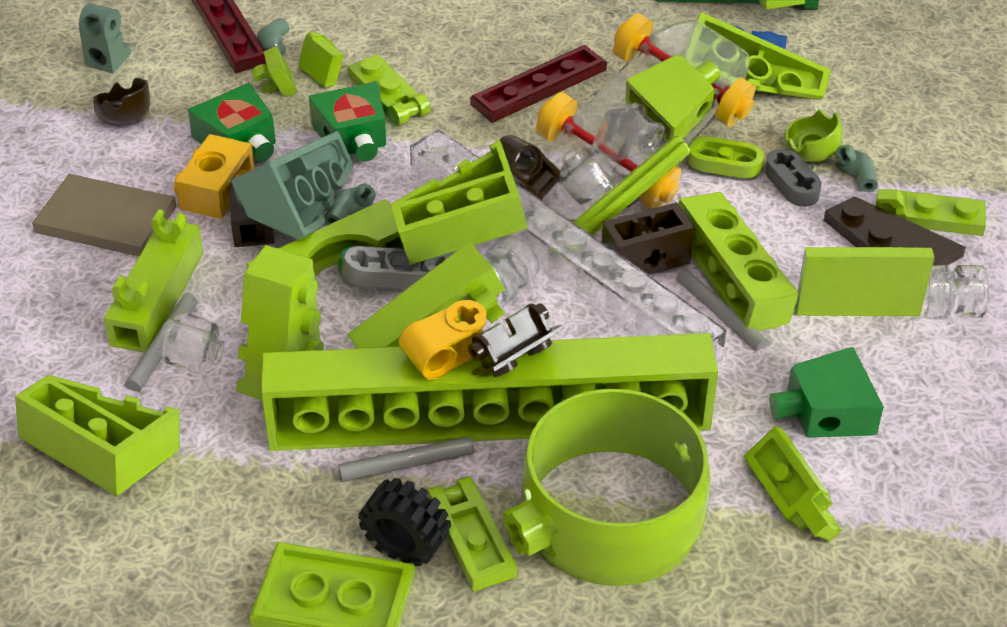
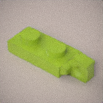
[875,189,986,236]
[743,426,842,543]

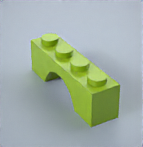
[247,199,404,278]

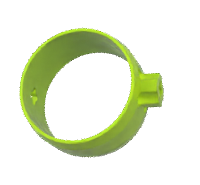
[503,389,711,586]

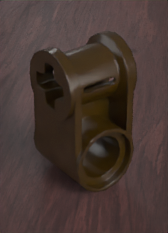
[500,135,566,209]

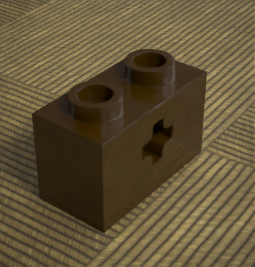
[600,202,694,283]

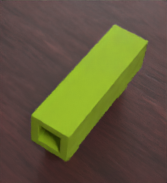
[104,209,204,353]
[347,242,505,349]

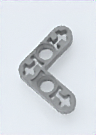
[341,246,456,289]

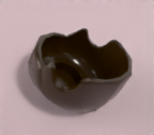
[93,77,150,126]

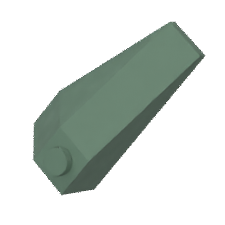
[230,131,354,240]

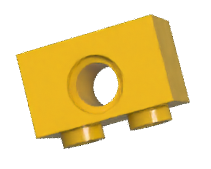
[174,134,254,219]

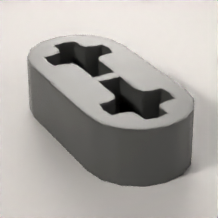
[765,149,822,207]

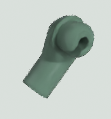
[834,145,878,192]

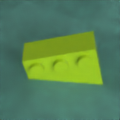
[391,139,528,265]
[236,245,324,400]
[15,374,180,497]

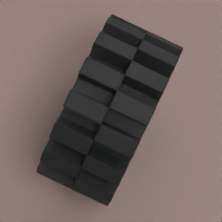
[358,478,451,566]

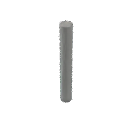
[676,269,769,352]
[125,294,197,392]
[338,436,474,482]

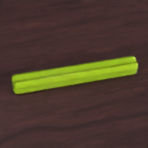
[559,135,690,251]

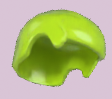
[784,109,842,163]

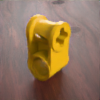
[399,300,486,380]

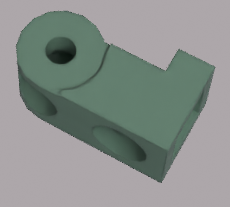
[79,3,131,73]

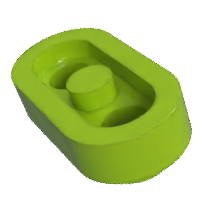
[687,136,764,179]

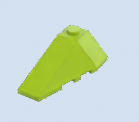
[680,12,832,99]

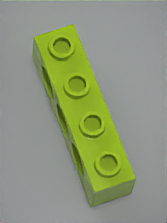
[678,192,799,331]

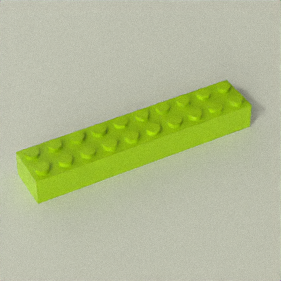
[261,333,718,451]

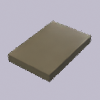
[32,174,176,256]

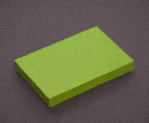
[795,247,934,316]
[249,541,415,627]

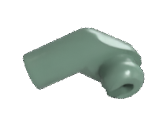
[257,18,289,55]
[324,184,376,226]

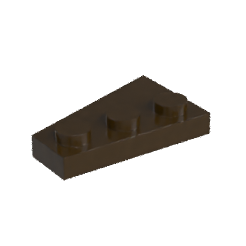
[823,196,966,275]

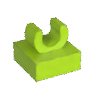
[252,46,298,97]

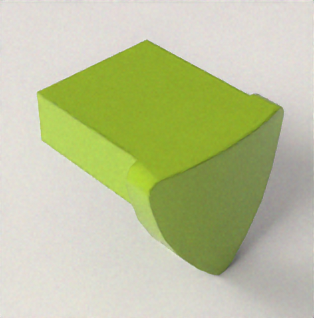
[298,31,344,88]

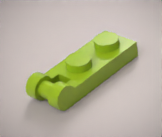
[347,54,431,126]
[426,476,517,592]

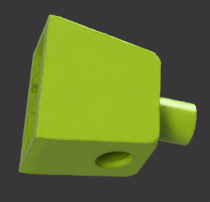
[625,55,721,142]

